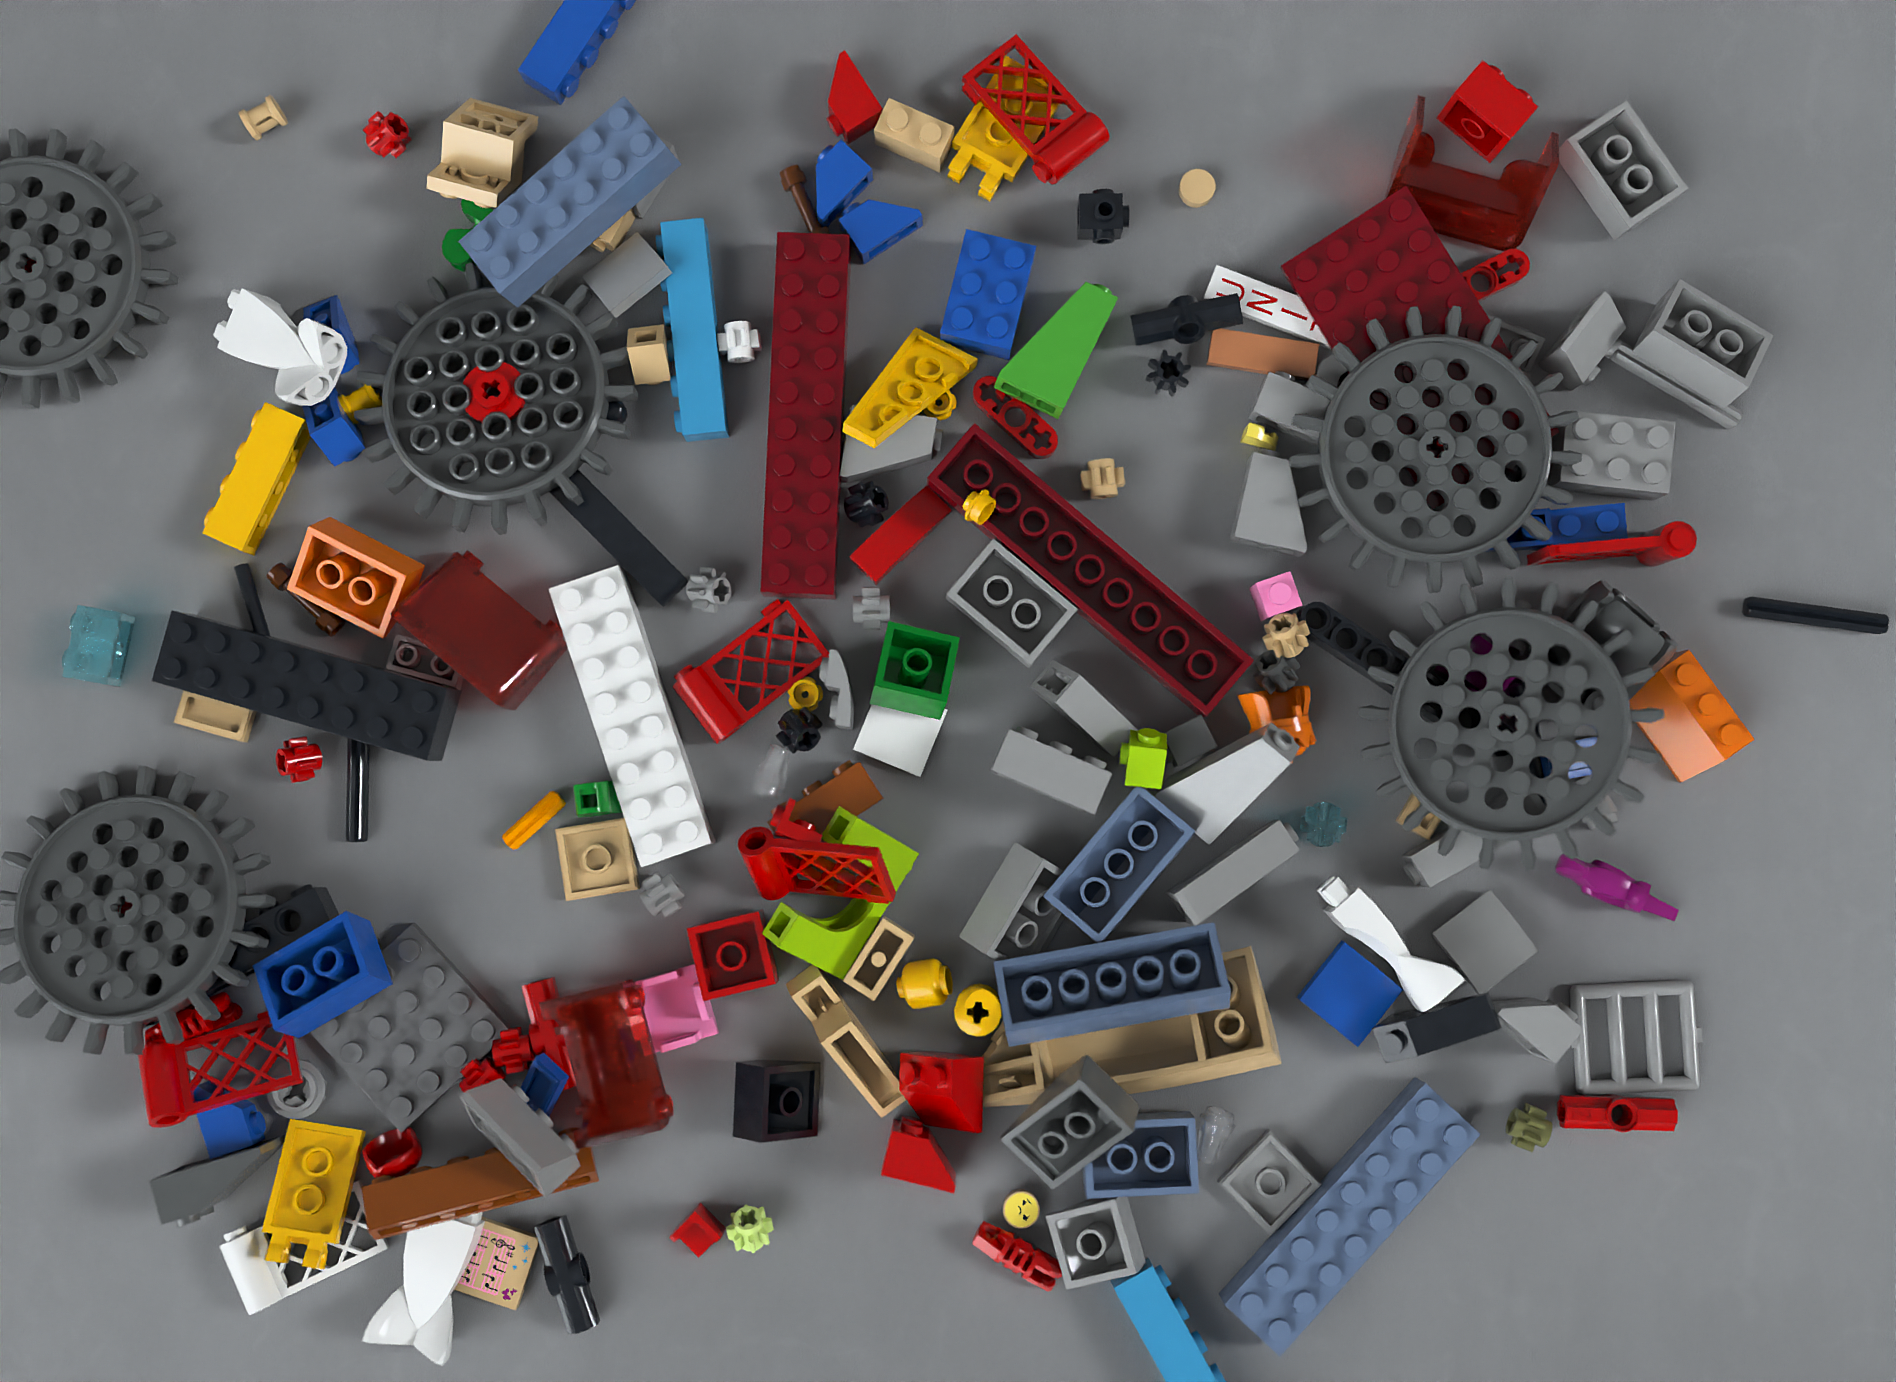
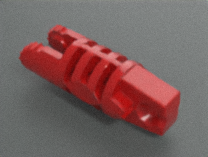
[145,992,244,1044]
[972,1221,1062,1292]

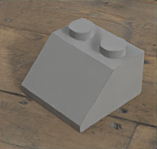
[1538,291,1626,391]
[1492,998,1584,1064]
[1046,1197,1146,1290]

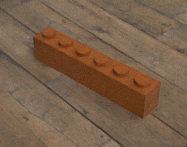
[361,1127,599,1240]

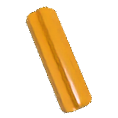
[502,791,566,850]

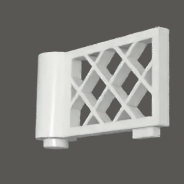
[219,1180,390,1315]

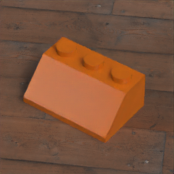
[287,517,426,638]
[1629,650,1755,782]

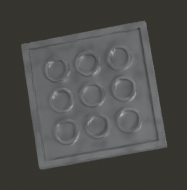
[310,923,511,1133]

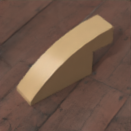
[786,965,906,1118]

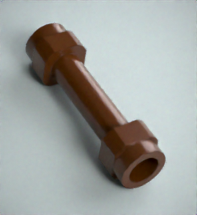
[779,165,831,234]
[266,562,346,637]

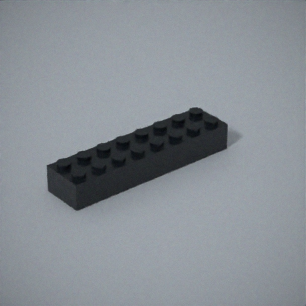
[152,610,462,761]

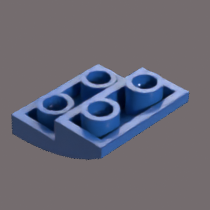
[1296,940,1403,1047]

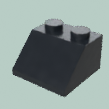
[733,1060,821,1143]

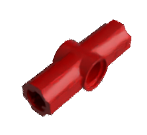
[522,977,582,1091]
[1557,1094,1678,1133]

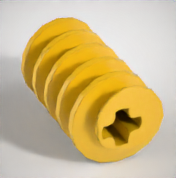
[954,983,1002,1036]

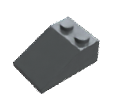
[1000,1054,1139,1189]
[149,1135,285,1227]

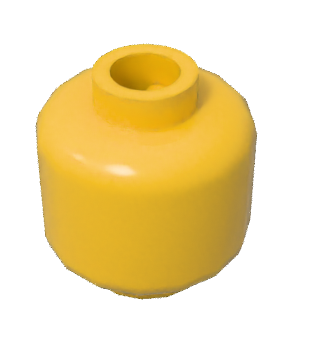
[896,958,953,1009]

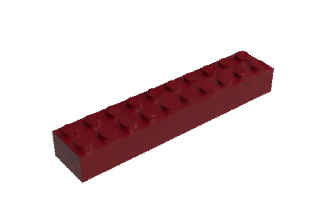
[760,232,852,600]
[927,423,1254,717]

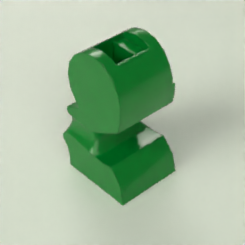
[442,199,493,272]
[573,780,622,817]

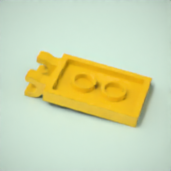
[947,55,1061,202]
[261,1119,366,1269]

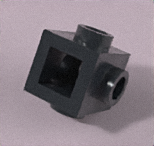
[1077,189,1130,244]

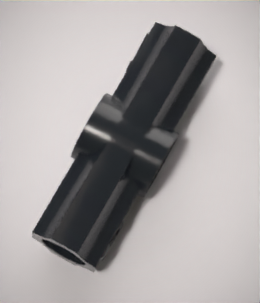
[1130,293,1243,346]
[534,1215,600,1335]

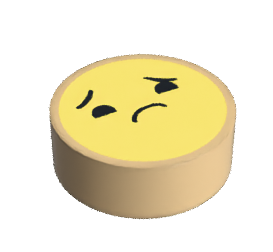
[1003,1189,1040,1229]

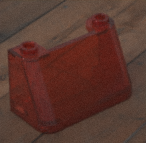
[390,550,568,711]
[539,979,674,1150]

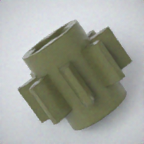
[1505,1103,1553,1152]

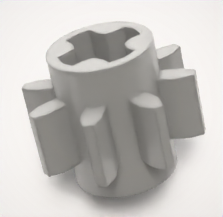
[686,567,731,613]
[853,587,890,631]
[639,872,685,918]

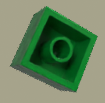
[869,621,960,720]

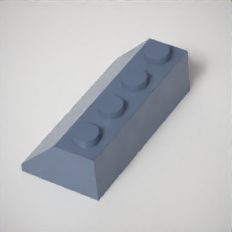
[1043,787,1195,943]

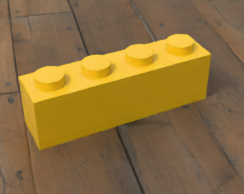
[202,402,311,556]

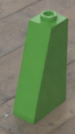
[994,282,1118,419]

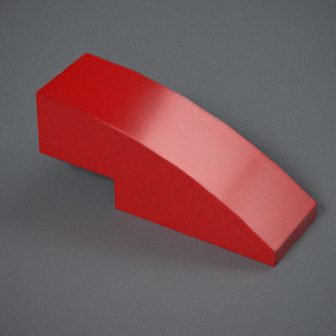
[849,485,952,585]

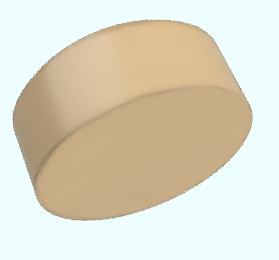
[1179,169,1216,207]

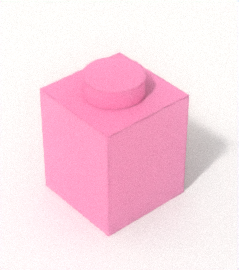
[1249,571,1303,622]

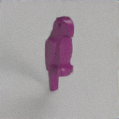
[1555,853,1679,921]

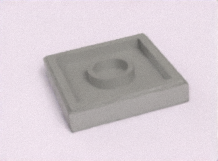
[1217,1129,1322,1236]

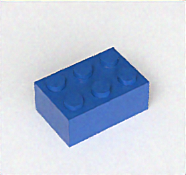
[940,229,1036,360]
[253,911,393,1038]

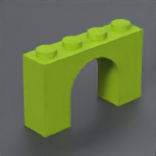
[762,806,919,980]

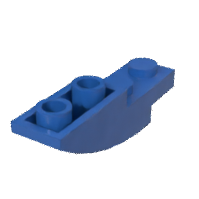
[1485,503,1628,552]

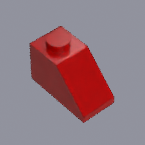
[826,50,883,144]

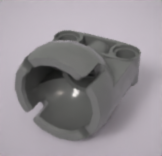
[1529,580,1678,710]

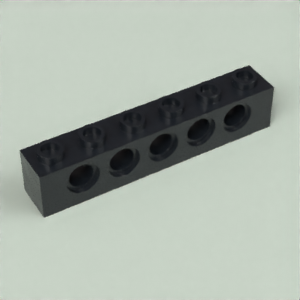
[143,884,340,1029]

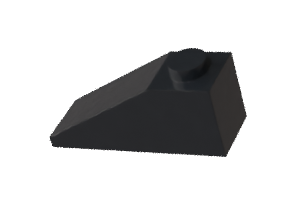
[1372,992,1502,1063]

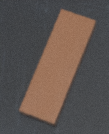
[1206,329,1319,381]

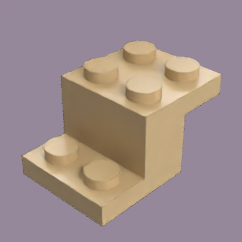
[426,98,538,208]

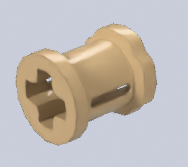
[238,95,288,141]

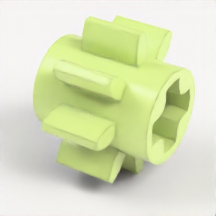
[726,1204,774,1253]

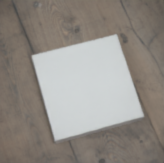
[853,705,948,777]

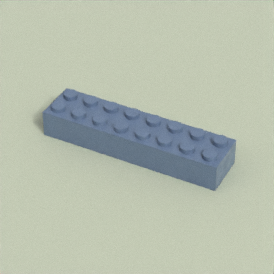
[1218,1077,1481,1356]

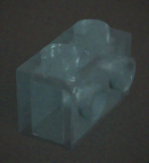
[62,605,136,687]

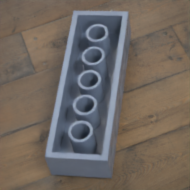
[458,96,682,308]
[994,922,1231,1047]

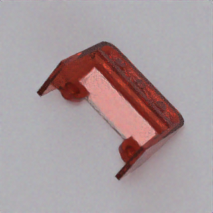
[1385,95,1559,251]

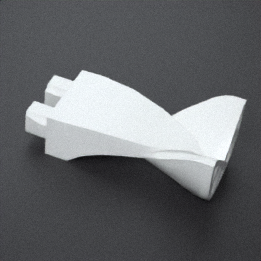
[213,288,347,406]
[1316,876,1465,1012]
[363,1212,485,1366]

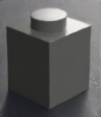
[1164,714,1218,768]

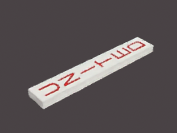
[1203,265,1331,350]

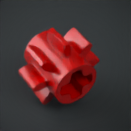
[363,111,411,158]
[276,736,322,783]
[492,1026,536,1074]
[459,1057,506,1093]

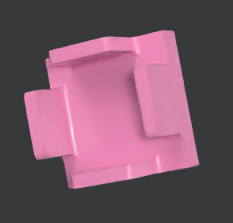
[627,964,719,1055]

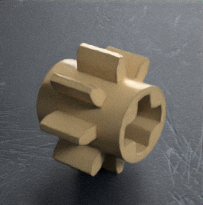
[1080,458,1125,499]
[1262,613,1310,658]

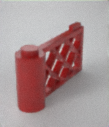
[961,34,1110,185]
[1527,521,1697,567]
[672,599,829,745]
[737,826,896,904]
[138,1011,303,1128]

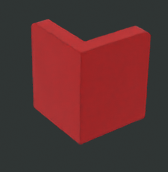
[669,1202,726,1258]

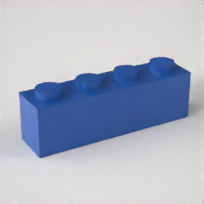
[518,0,636,105]

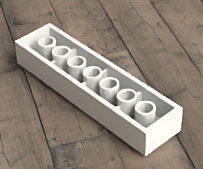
[549,565,716,867]

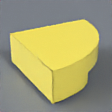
[1241,422,1278,451]

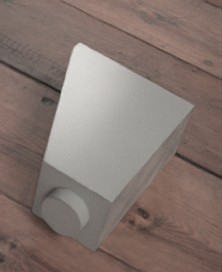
[840,405,943,483]
[1229,449,1307,557]
[1029,660,1138,757]

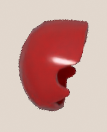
[362,1127,423,1178]

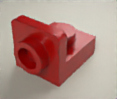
[769,798,823,842]

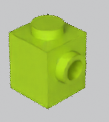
[1119,728,1167,789]

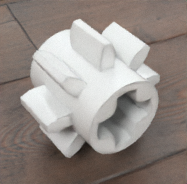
[717,321,762,363]

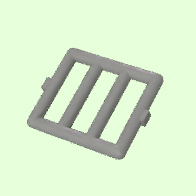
[1569,980,1703,1095]

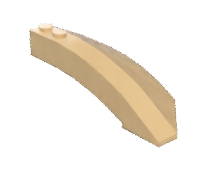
[982,946,1282,1107]

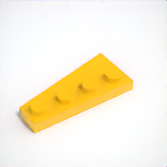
[842,327,978,448]

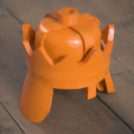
[1237,685,1317,763]

